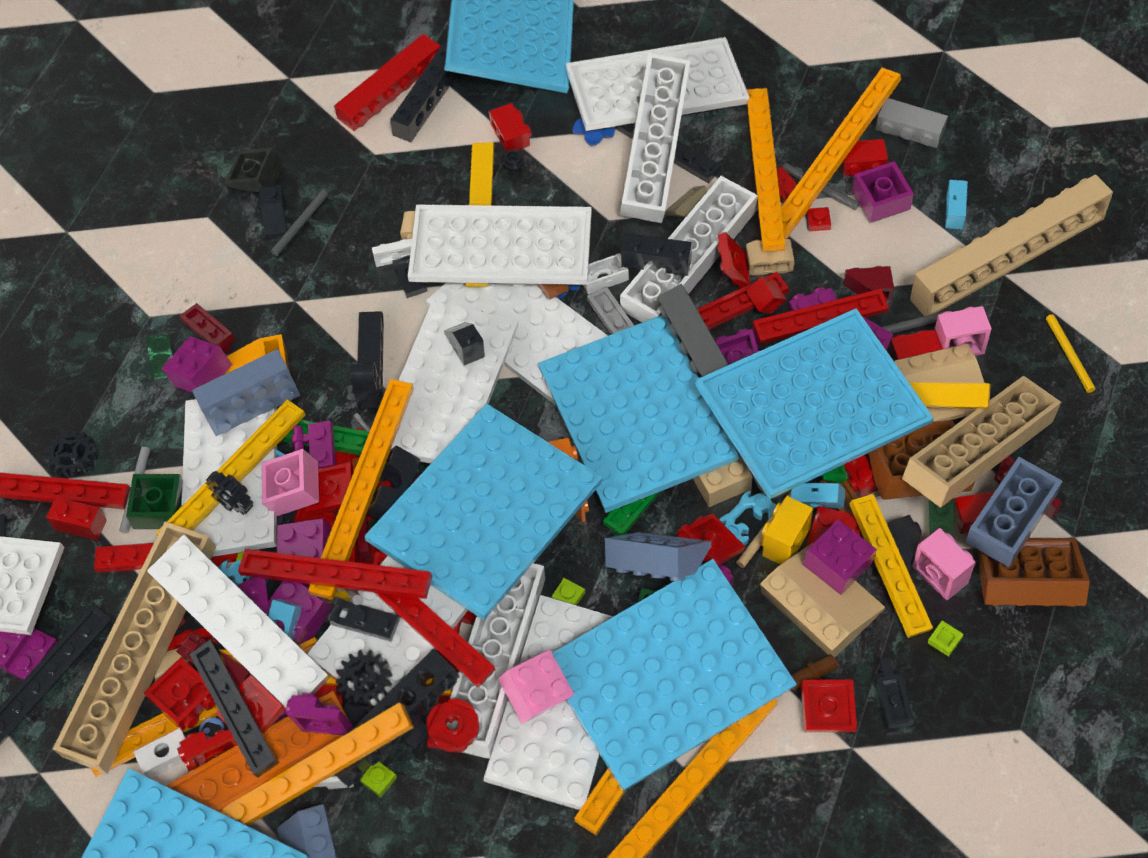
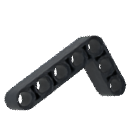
[350,311,384,409]

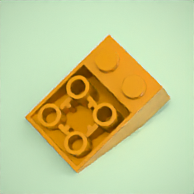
[225,334,290,374]

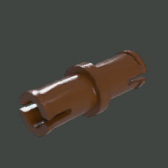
[791,654,838,690]

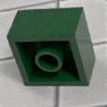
[126,474,183,529]

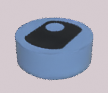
[199,718,226,739]

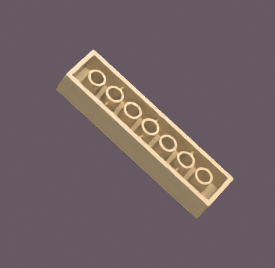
[902,376,1061,508]

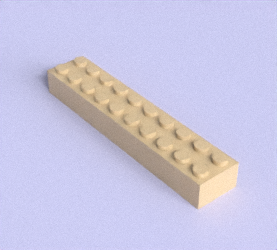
[910,174,1113,316]
[53,522,216,774]

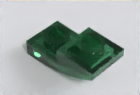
[147,334,172,379]
[929,498,955,540]

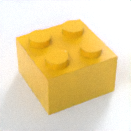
[761,496,813,565]

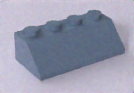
[605,532,711,581]
[277,804,339,858]

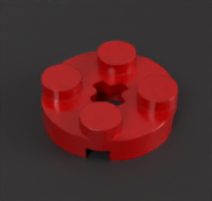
[427,699,480,752]

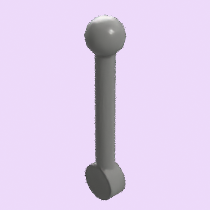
[353,413,371,432]

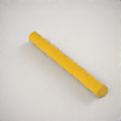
[1046,314,1096,393]

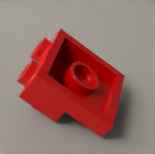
[844,453,878,498]
[677,513,746,566]
[144,657,216,731]
[216,675,286,733]
[177,729,237,771]

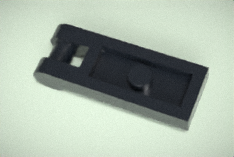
[325,597,400,642]

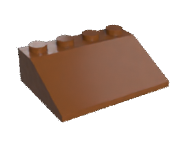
[869,420,975,500]
[978,538,1090,607]

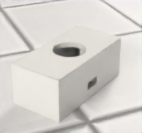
[583,253,629,294]
[133,729,186,778]

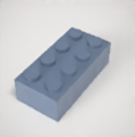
[192,349,300,436]
[966,457,1063,567]

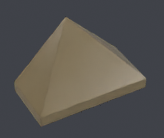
[665,186,707,218]

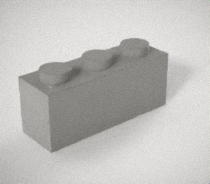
[876,98,948,148]

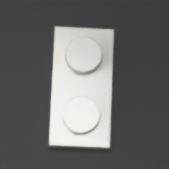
[372,239,412,267]

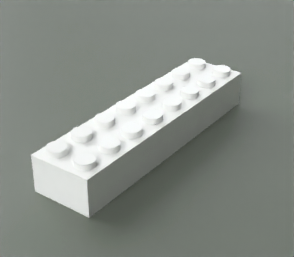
[619,53,691,223]
[620,176,758,323]
[147,535,330,707]
[446,563,545,759]

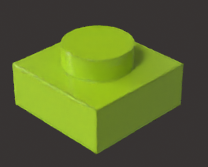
[551,578,585,606]
[928,621,964,657]
[360,762,397,798]

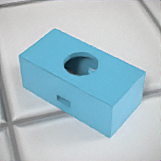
[945,180,967,229]
[791,483,845,508]
[268,598,302,640]

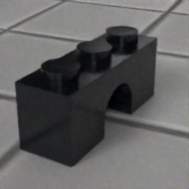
[621,233,692,276]
[367,445,420,520]

